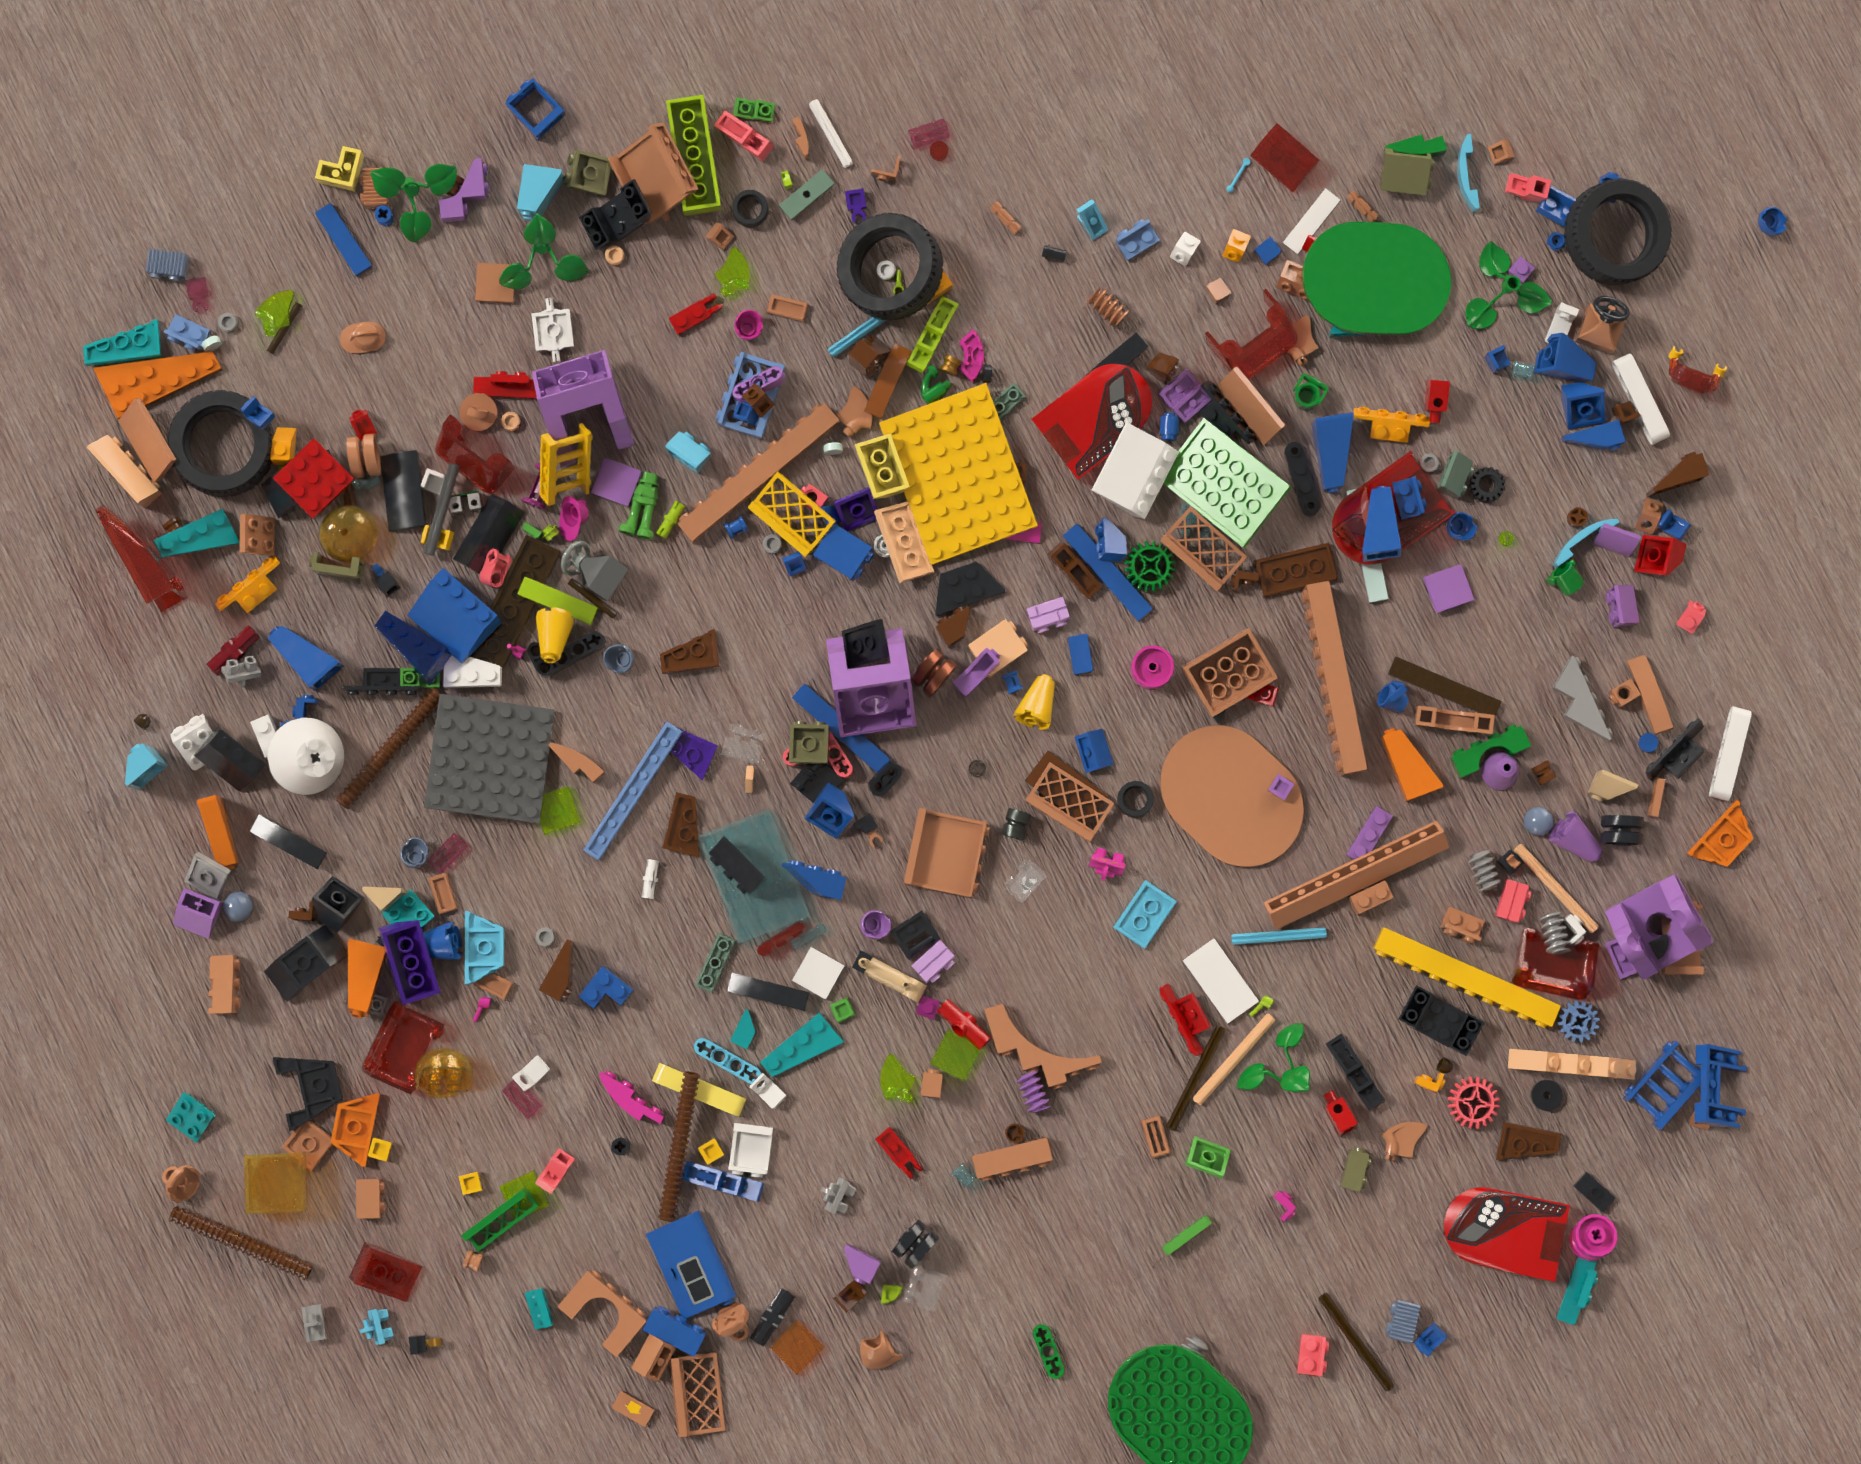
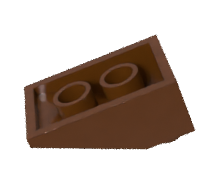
[1647,452,1710,497]
[539,939,574,1002]

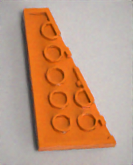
[93,351,222,419]

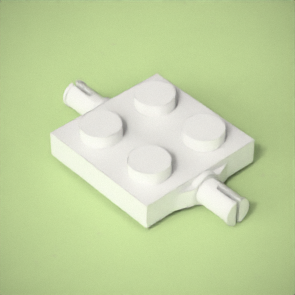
[531,298,574,363]

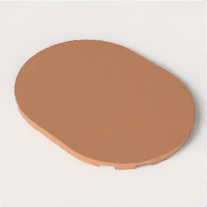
[1160,725,1304,867]

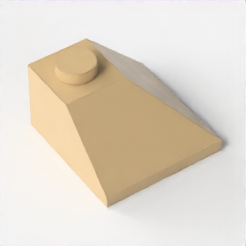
[1588,770,1638,802]

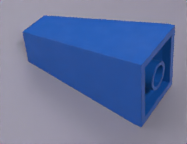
[1311,412,1354,494]
[268,626,344,691]

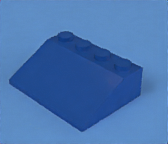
[407,568,502,664]

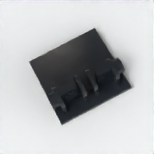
[790,764,844,803]

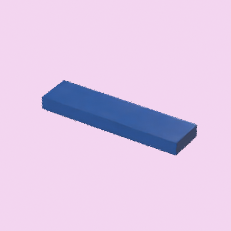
[315,203,372,277]

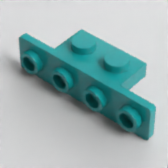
[1556,1256,1598,1325]

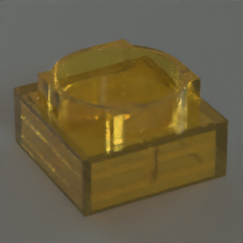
[244,1152,308,1214]

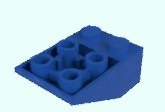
[781,860,847,900]

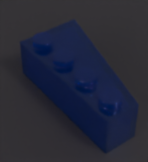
[374,610,452,686]

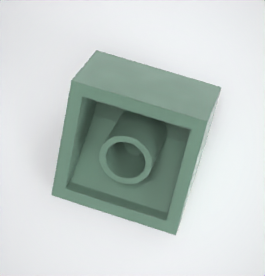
[1436,450,1474,499]

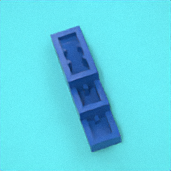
[681,1161,764,1202]

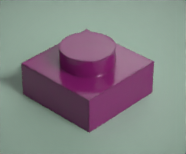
[916,996,940,1020]

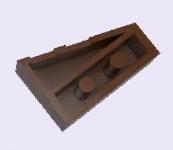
[848,336,891,378]

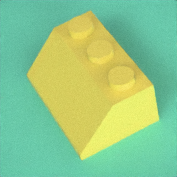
[855,433,910,499]

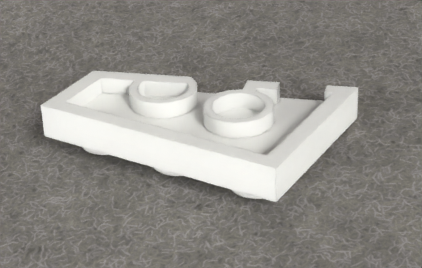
[444,649,502,688]

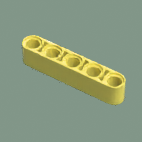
[652,1063,746,1117]

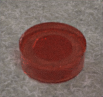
[930,141,948,161]

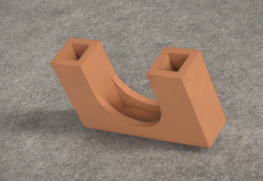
[557,1270,647,1357]

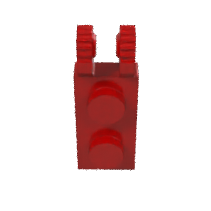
[668,293,723,335]
[875,1127,923,1180]

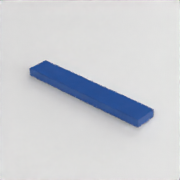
[1062,523,1153,622]
[792,683,891,773]

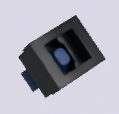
[371,563,401,597]

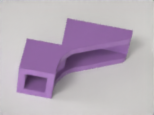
[439,158,489,222]
[953,648,1000,698]

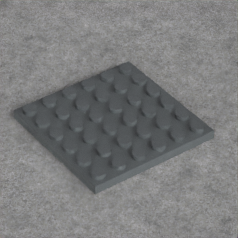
[424,694,555,824]

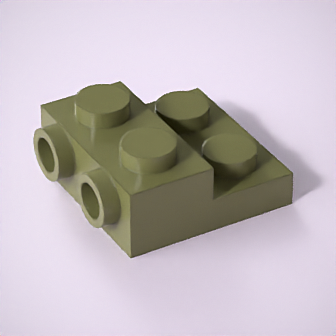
[563,149,611,196]
[789,721,830,764]

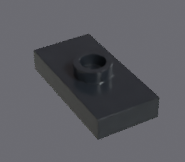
[1573,1172,1615,1213]

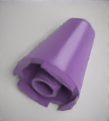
[1481,752,1519,790]
[1549,811,1602,862]

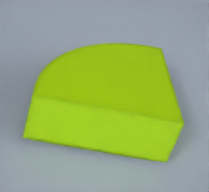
[781,171,793,191]
[881,1284,903,1304]

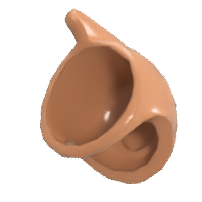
[860,1329,903,1369]

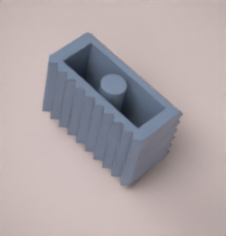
[146,249,189,282]
[1385,1299,1421,1344]

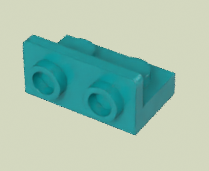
[525,1287,554,1330]

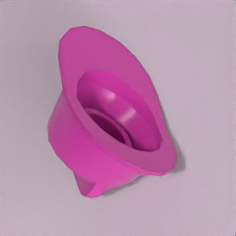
[559,496,589,541]

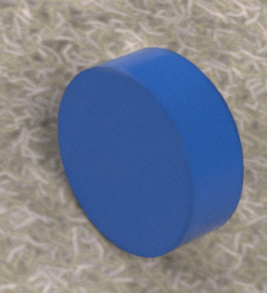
[1638,733,1658,753]

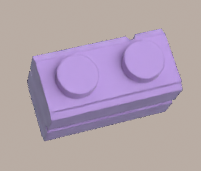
[1026,597,1070,634]
[912,940,955,983]

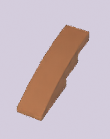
[1627,655,1673,735]

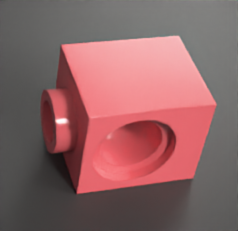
[798,484,828,515]

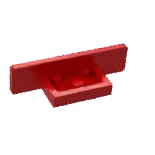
[473,371,537,399]
[1159,983,1211,1057]

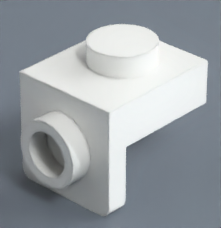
[1170,232,1201,266]
[1563,914,1586,945]

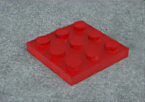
[273,438,355,520]

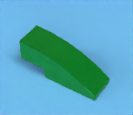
[1384,134,1447,157]

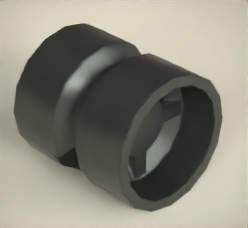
[1001,808,1032,841]

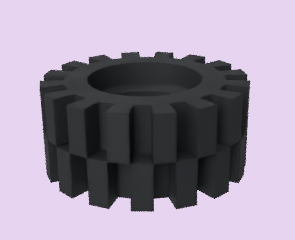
[1469,467,1506,503]

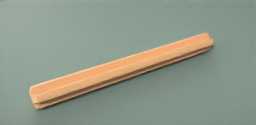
[1514,844,1599,933]
[1193,1014,1275,1105]

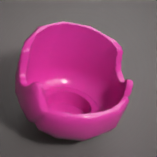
[734,309,763,340]

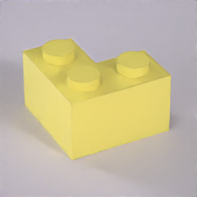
[315,146,364,192]

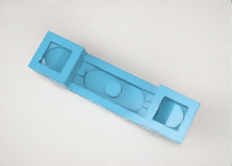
[1457,134,1479,212]
[1553,519,1620,568]

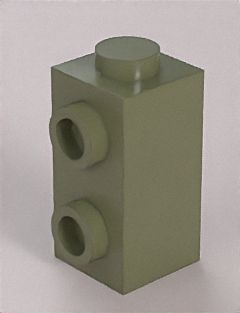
[1339,1146,1372,1192]

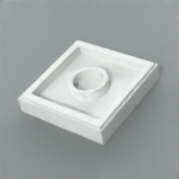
[792,947,844,999]

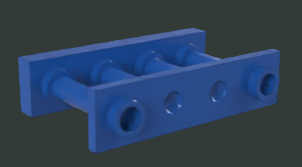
[1622,1041,1701,1130]

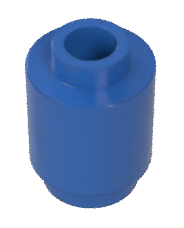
[1160,413,1179,441]

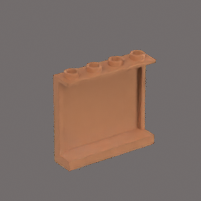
[608,122,698,224]
[904,808,990,898]

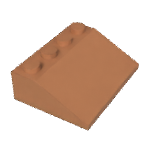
[1180,628,1278,717]

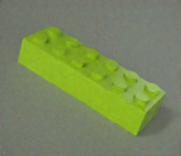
[666,95,722,216]

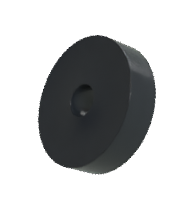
[1530,1080,1562,1111]

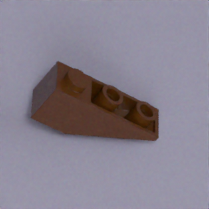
[1146,352,1179,384]

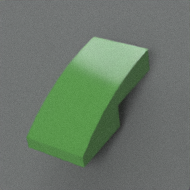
[733,97,775,122]
[400,668,441,688]

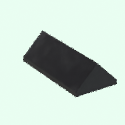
[453,494,525,575]

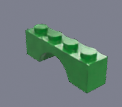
[1449,724,1531,779]

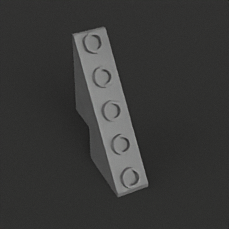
[1552,656,1613,742]

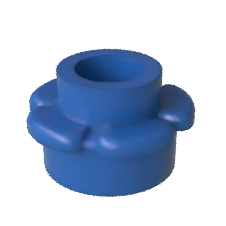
[1547,232,1565,251]

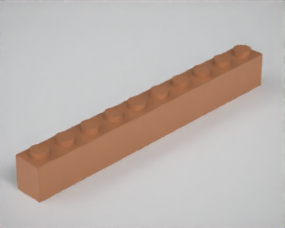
[678,403,840,543]
[1263,821,1449,930]

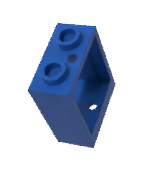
[505,78,566,140]

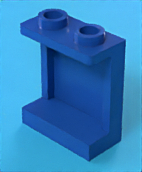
[813,523,874,582]

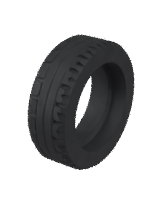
[1564,178,1672,285]
[836,213,943,321]
[167,390,275,497]

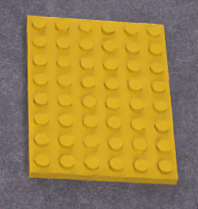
[879,383,1038,565]

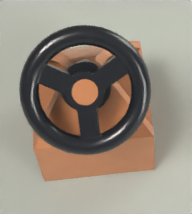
[1575,296,1630,355]

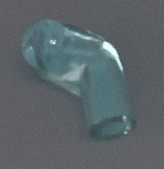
[352,476,381,491]

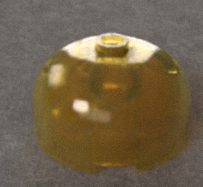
[319,505,378,563]
[415,1048,473,1098]

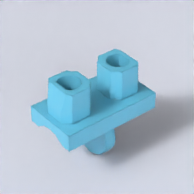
[359,1309,394,1345]

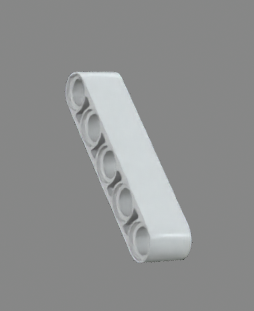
[1612,353,1670,445]
[1709,706,1751,801]

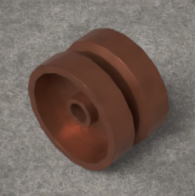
[911,648,957,698]

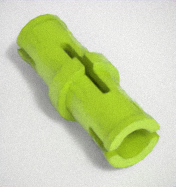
[656,500,686,539]

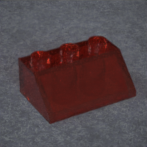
[1250,123,1320,193]

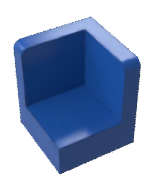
[1485,345,1511,374]

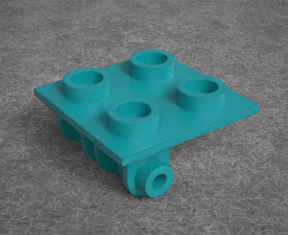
[382,889,435,928]
[166,1092,216,1143]

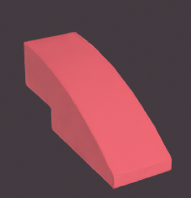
[714,111,774,162]

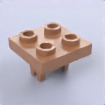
[240,514,275,556]

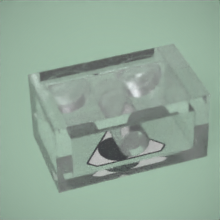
[1004,860,1047,904]

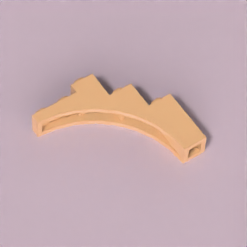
[1508,1049,1636,1080]

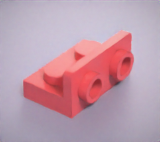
[1297,1334,1329,1377]

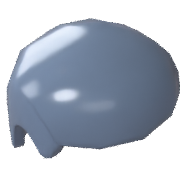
[603,644,634,673]
[1523,807,1554,836]
[400,838,430,869]
[223,892,253,923]

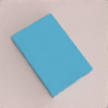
[1113,880,1177,949]

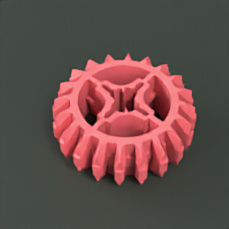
[1447,1077,1500,1129]

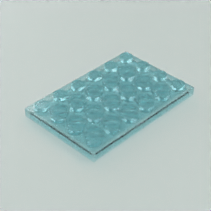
[698,809,811,944]

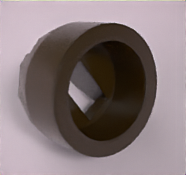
[133,713,151,730]
[1436,1057,1453,1073]

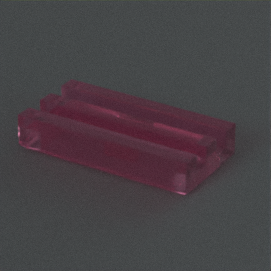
[908,118,950,149]
[428,833,468,874]
[502,1079,542,1119]

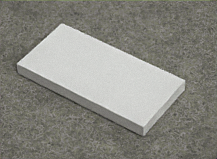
[1182,939,1259,1024]

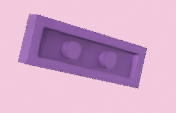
[1346,806,1393,860]

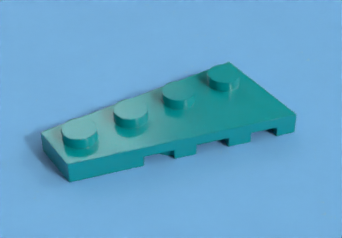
[83,319,162,367]
[153,508,240,558]
[760,1013,844,1077]

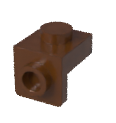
[833,1280,867,1313]

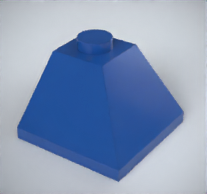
[1561,382,1605,429]
[804,783,854,839]

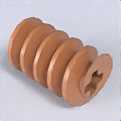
[1087,288,1129,328]

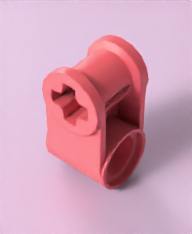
[479,549,512,588]

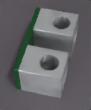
[449,491,482,515]

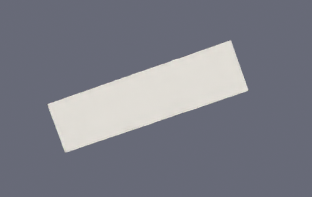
[1283,188,1340,254]

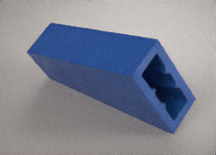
[1363,486,1401,562]

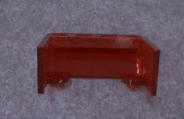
[1205,289,1298,380]

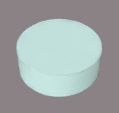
[202,336,222,352]
[823,442,843,455]

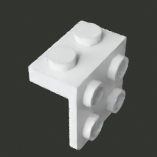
[170,714,213,770]

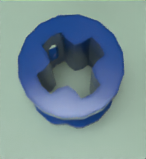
[375,205,394,226]
[724,516,748,539]
[1001,670,1024,695]

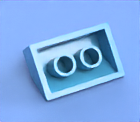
[125,743,169,790]

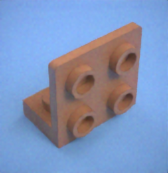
[1440,906,1485,944]

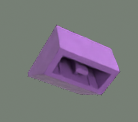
[1605,585,1639,628]
[173,888,224,939]

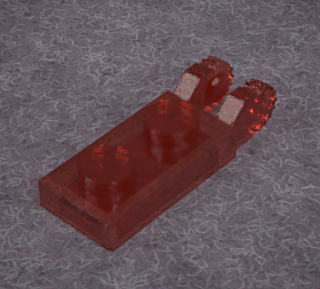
[757,921,805,956]

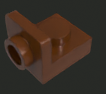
[742,384,775,418]
[1230,570,1259,592]
[288,901,318,922]

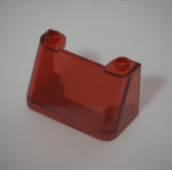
[435,414,515,494]
[1512,927,1599,1000]
[362,1001,445,1095]

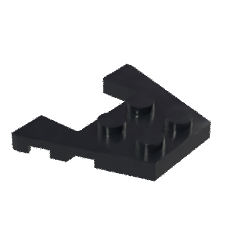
[273,1057,343,1131]

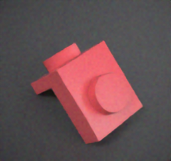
[1676,600,1706,634]

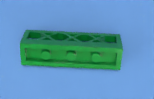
[461,1187,540,1252]

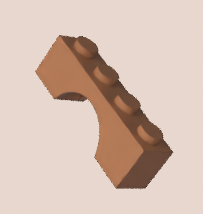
[1414,706,1495,735]

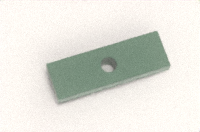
[779,169,835,221]
[993,382,1026,420]
[695,933,736,993]

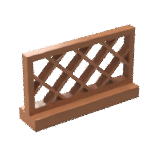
[1160,506,1247,591]
[1025,762,1115,843]
[669,1352,725,1437]

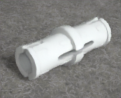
[641,859,659,899]

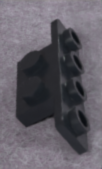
[1199,381,1257,445]
[343,668,422,695]
[1645,718,1705,781]

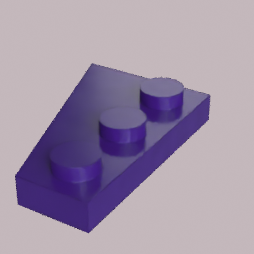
[664,722,718,781]

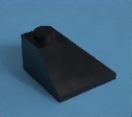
[312,876,364,933]

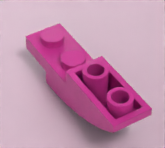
[599,1070,665,1124]

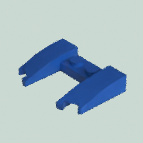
[1695,1044,1747,1128]

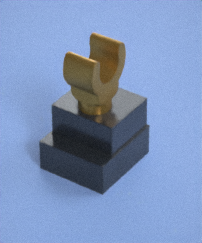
[409,1335,442,1355]

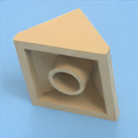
[362,887,406,912]

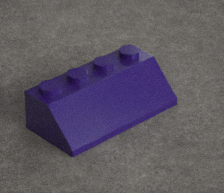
[378,920,441,1005]

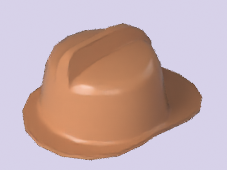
[340,321,386,354]

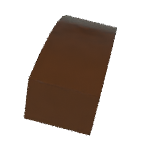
[1047,542,1102,599]

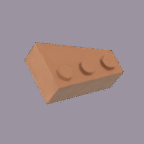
[208,955,241,1014]

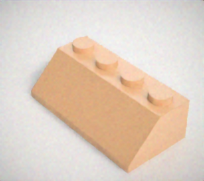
[87,435,162,508]

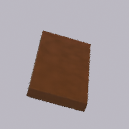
[1254,542,1338,598]
[1025,751,1109,826]

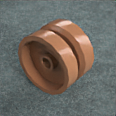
[347,433,381,479]

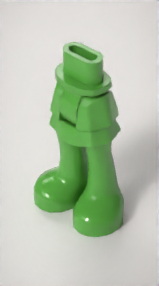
[618,472,659,540]

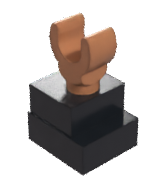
[853,813,883,847]
[1496,850,1523,876]

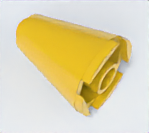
[536,608,575,663]
[1013,674,1055,730]

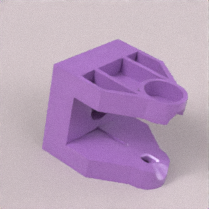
[532,350,634,468]
[826,628,917,737]
[1605,872,1714,980]

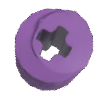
[1016,1070,1051,1113]

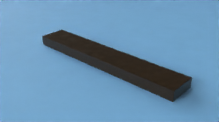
[1388,656,1502,719]

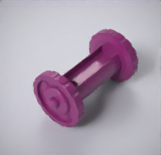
[521,463,557,510]

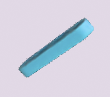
[694,1038,762,1084]

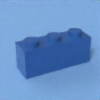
[643,1306,707,1357]

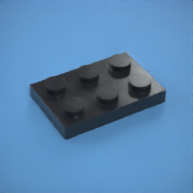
[841,619,889,668]

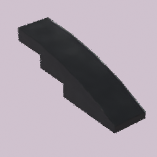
[1078,332,1149,382]
[250,815,327,870]
[727,973,810,1011]
[1326,1033,1385,1112]

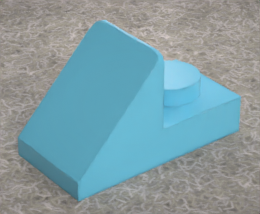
[1076,199,1108,240]

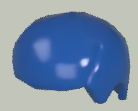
[1758,207,1787,236]
[1447,512,1477,541]

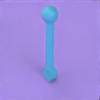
[1226,158,1250,193]

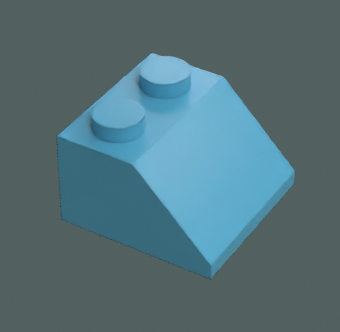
[665,431,711,474]

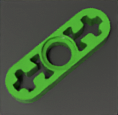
[1161,1215,1212,1256]

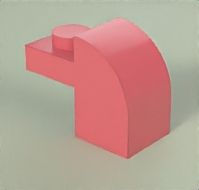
[1505,173,1551,202]
[535,1149,575,1194]

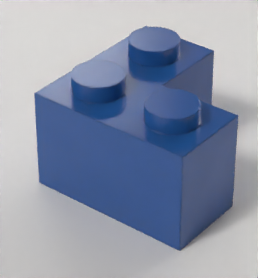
[578,966,634,1009]

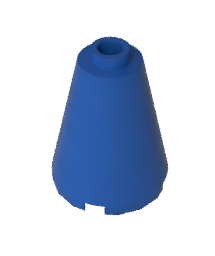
[423,921,462,960]

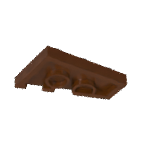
[660,629,719,674]
[662,792,699,857]
[1495,1121,1561,1160]

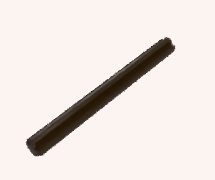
[1166,1025,1226,1131]
[1319,1292,1394,1392]

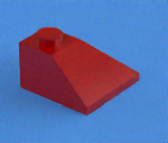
[1634,535,1687,576]

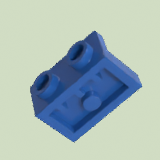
[1536,186,1576,226]
[1392,476,1427,520]

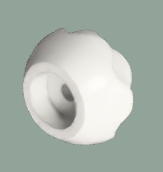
[874,535,890,557]

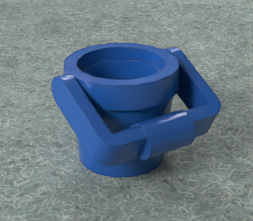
[1377,681,1409,713]

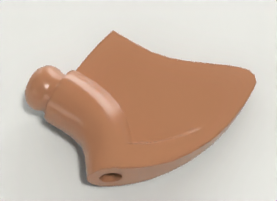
[1282,315,1319,366]
[836,386,872,437]
[1381,1122,1427,1161]

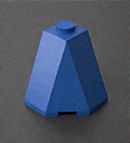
[1534,333,1596,382]

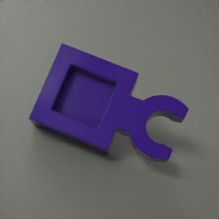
[845,188,867,224]

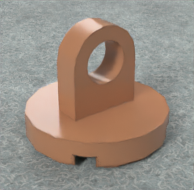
[459,393,498,431]
[162,1165,201,1203]
[712,1303,749,1341]

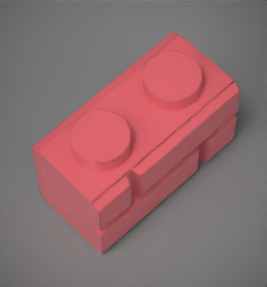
[1495,879,1531,923]

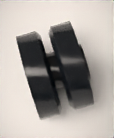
[1600,815,1644,846]
[891,1219,939,1269]

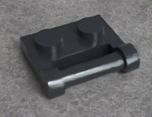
[890,910,941,960]

